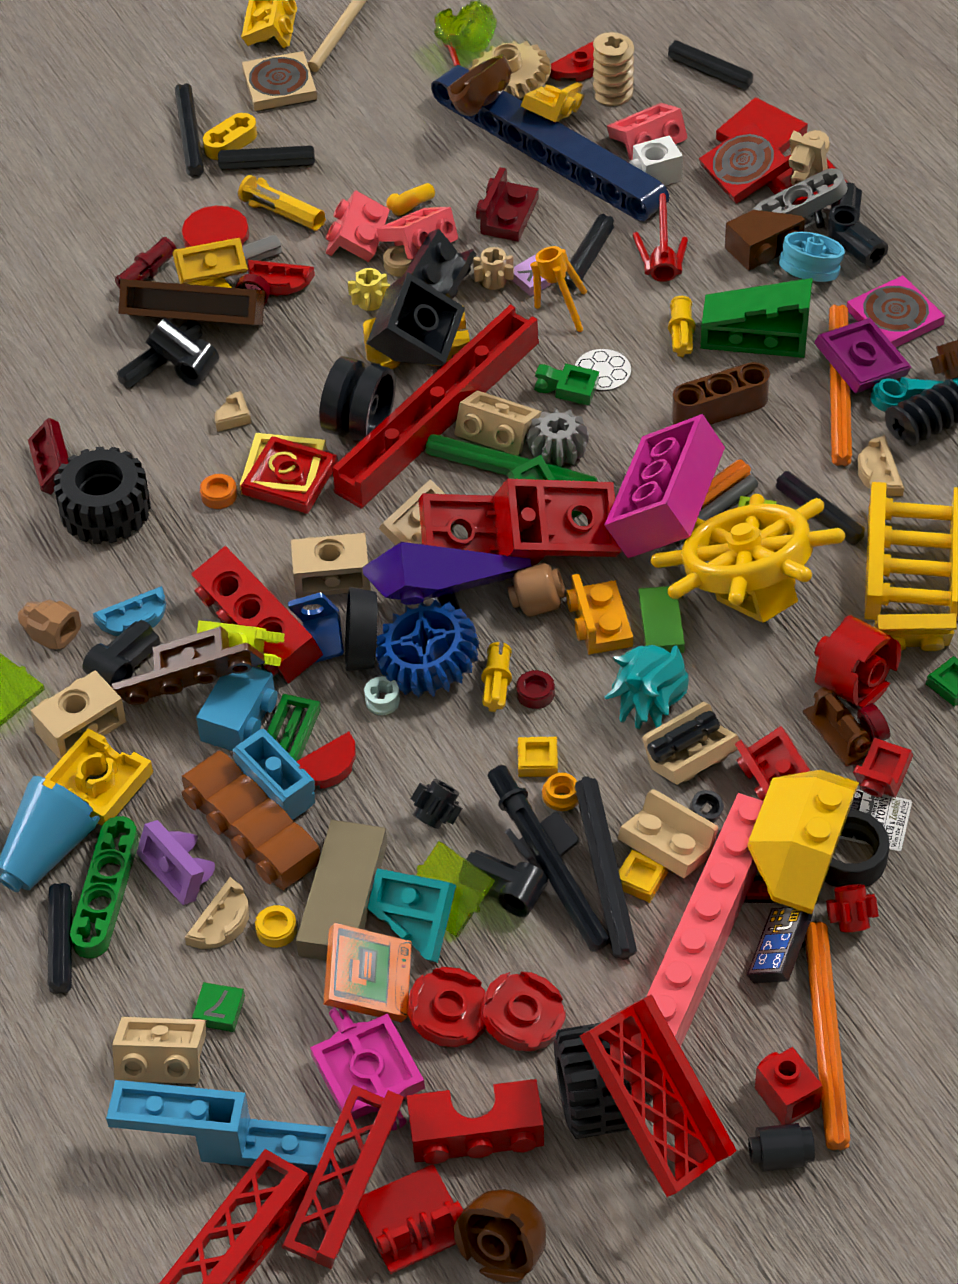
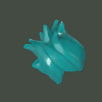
[604,645,689,729]

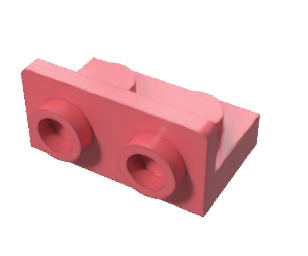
[607,103,687,160]
[377,207,458,260]

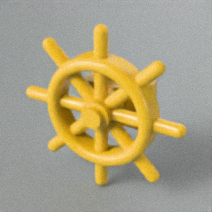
[651,494,845,623]

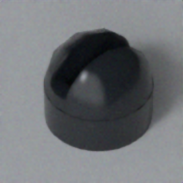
[689,790,724,823]

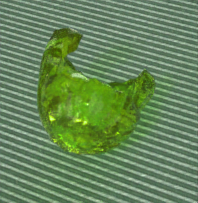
[434,0,497,52]

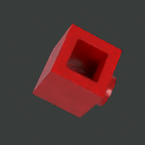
[755,1047,823,1125]

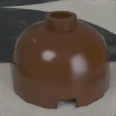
[454,1189,546,1283]

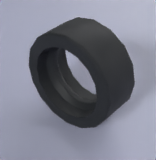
[824,810,889,887]

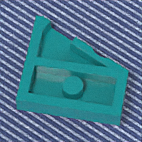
[367,868,456,963]

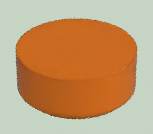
[200,474,237,509]

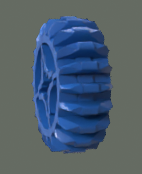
[376,599,479,698]

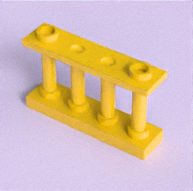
[864,482,958,623]

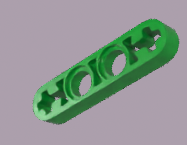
[70,816,139,959]

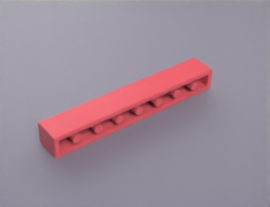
[624,793,764,1086]

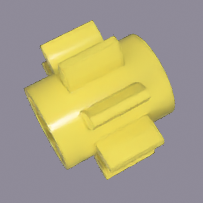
[348,268,390,311]

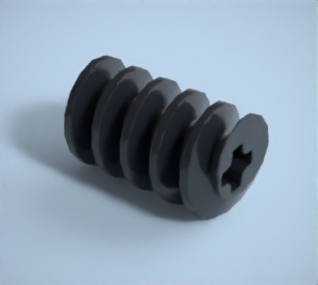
[885,379,958,446]

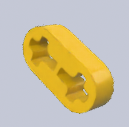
[203,113,257,160]

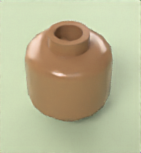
[508,563,566,617]

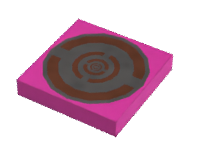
[847,275,945,348]

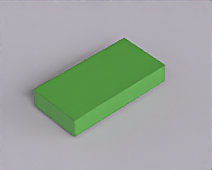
[639,586,685,653]

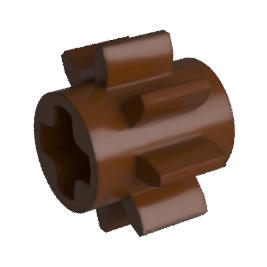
[930,340,958,379]

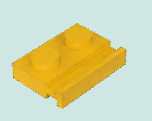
[874,613,957,651]

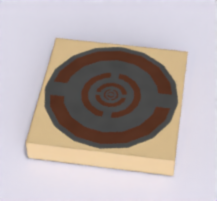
[242,51,317,111]

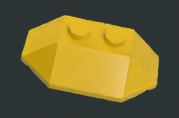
[747,769,859,914]

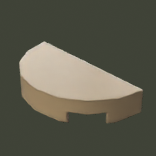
[857,435,904,496]
[185,877,249,949]

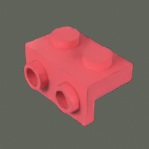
[325,190,390,262]

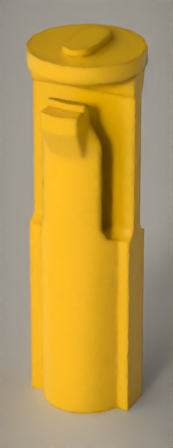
[238,175,326,231]

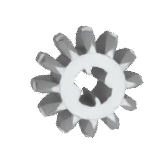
[527,408,589,467]

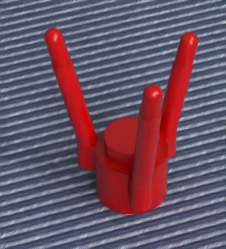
[633,193,688,282]

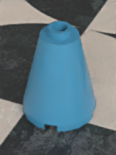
[0,776,100,893]

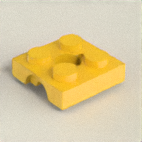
[42,729,153,826]

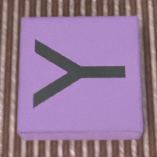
[512,254,553,296]

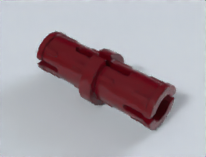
[115,237,177,288]

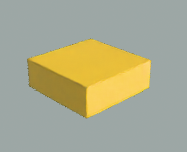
[518,737,558,777]
[619,850,668,903]

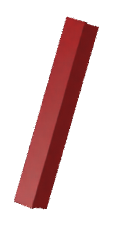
[332,304,539,509]

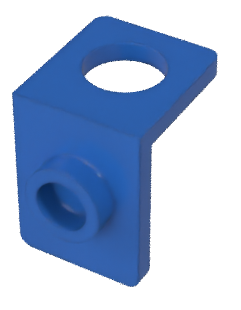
[288,593,344,663]

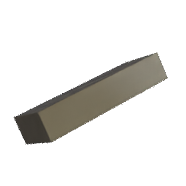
[296,819,387,961]

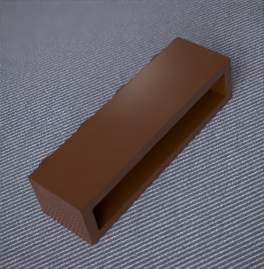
[118,279,265,325]

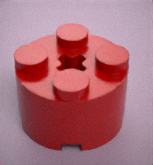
[814,615,901,707]

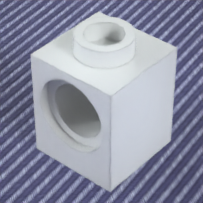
[629,135,683,186]

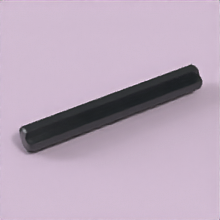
[175,83,204,177]

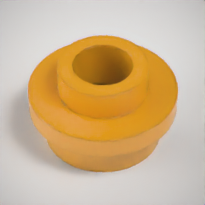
[542,773,578,811]

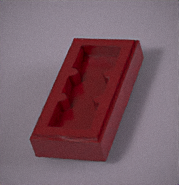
[28,418,69,495]

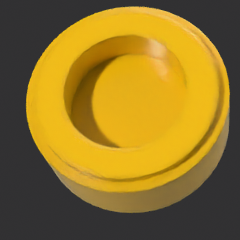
[255,905,297,948]

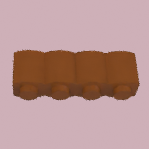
[181,750,320,890]

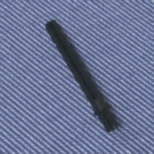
[487,765,610,952]

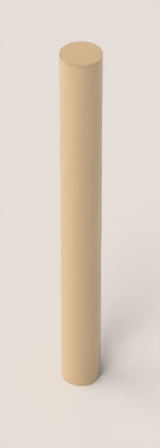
[308,0,367,72]

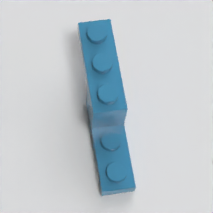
[106,1080,335,1175]

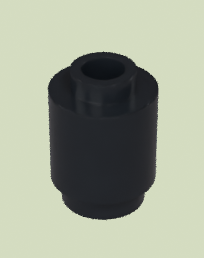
[748,1123,815,1172]

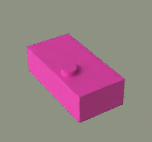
[604,414,725,558]

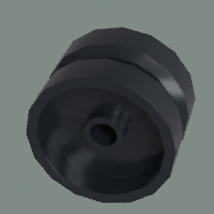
[319,356,396,441]

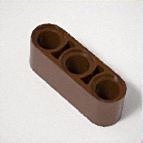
[672,362,770,425]

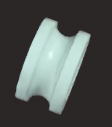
[364,676,400,715]

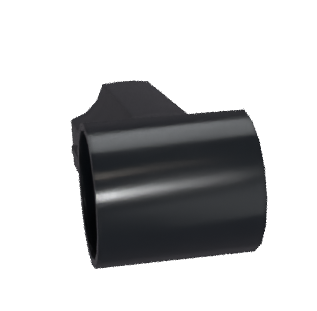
[145,318,219,386]
[82,619,160,686]
[460,850,548,917]

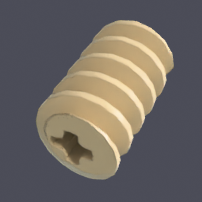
[593,32,634,106]

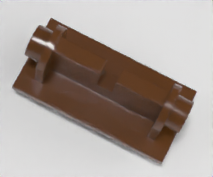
[802,687,873,767]

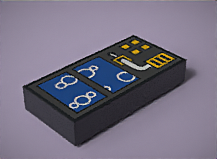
[747,907,813,984]

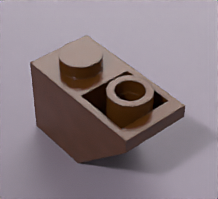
[725,210,805,271]

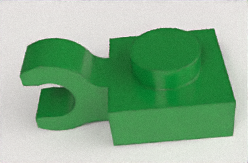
[534,363,600,406]

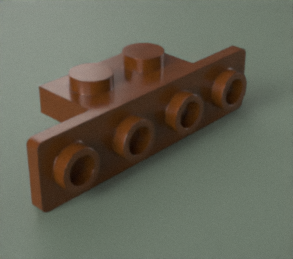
[111,626,265,705]

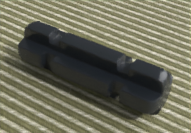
[647,711,720,763]

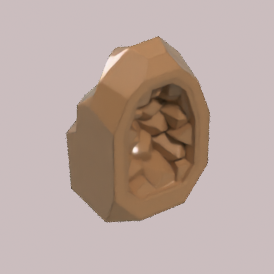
[18,599,82,649]

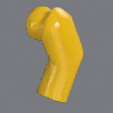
[386,183,435,216]

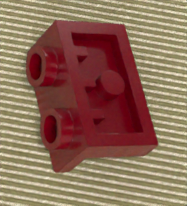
[476,167,539,242]

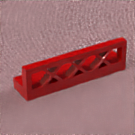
[282,1085,404,1269]
[159,1149,310,1284]

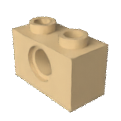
[291,533,371,598]
[30,670,127,759]

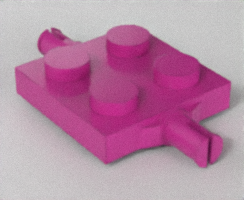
[310,1007,425,1131]

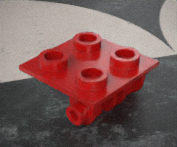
[358,1164,463,1274]

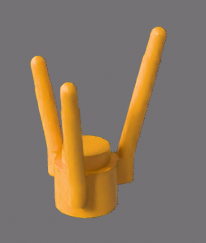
[530,246,587,332]

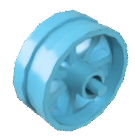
[779,232,845,282]

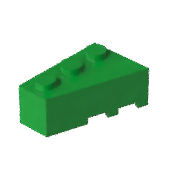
[700,278,813,358]

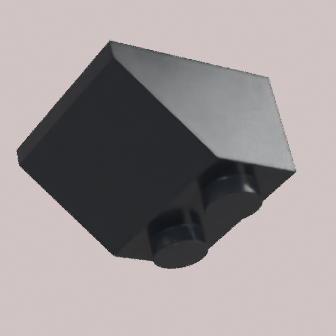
[366,272,465,366]

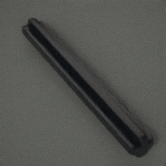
[574,776,637,960]

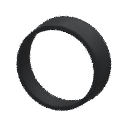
[345,587,378,671]

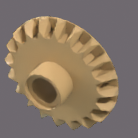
[469,40,551,99]

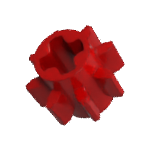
[826,885,879,932]

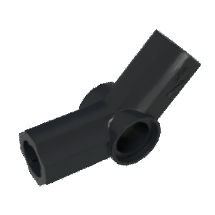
[827,182,888,268]

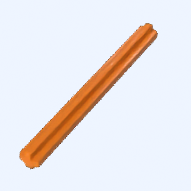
[829,304,852,466]
[805,922,850,1150]

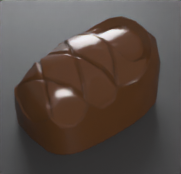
[447,55,512,116]

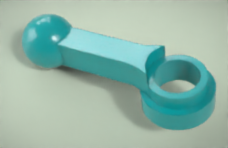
[870,377,958,412]

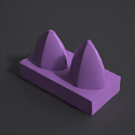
[136,820,215,905]

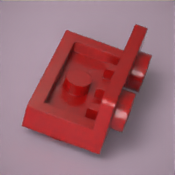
[735,726,811,801]

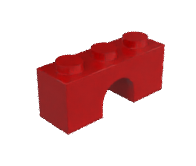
[407,1079,544,1164]

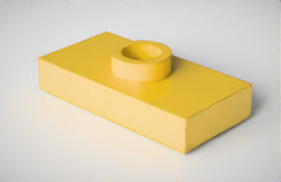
[172,238,248,284]

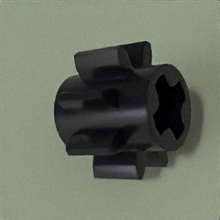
[411,779,463,829]

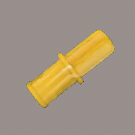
[668,296,696,357]
[481,642,512,712]

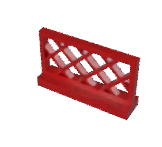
[580,994,737,1197]

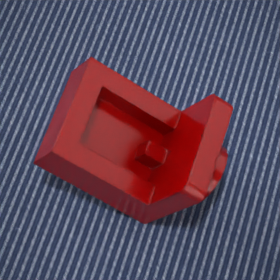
[853,738,913,798]

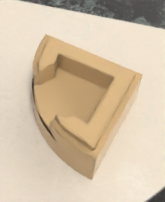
[215,391,251,432]

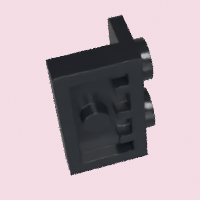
[405,229,477,299]

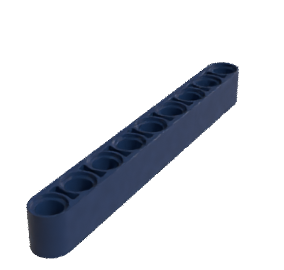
[431,65,670,221]

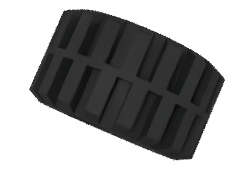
[54,446,151,544]
[554,1023,631,1139]

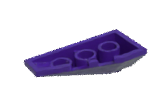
[363,542,531,605]

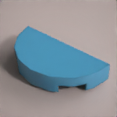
[93,586,166,636]

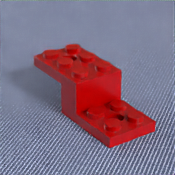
[418,479,621,566]

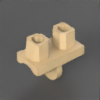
[789,130,830,185]

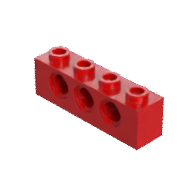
[191,545,323,684]

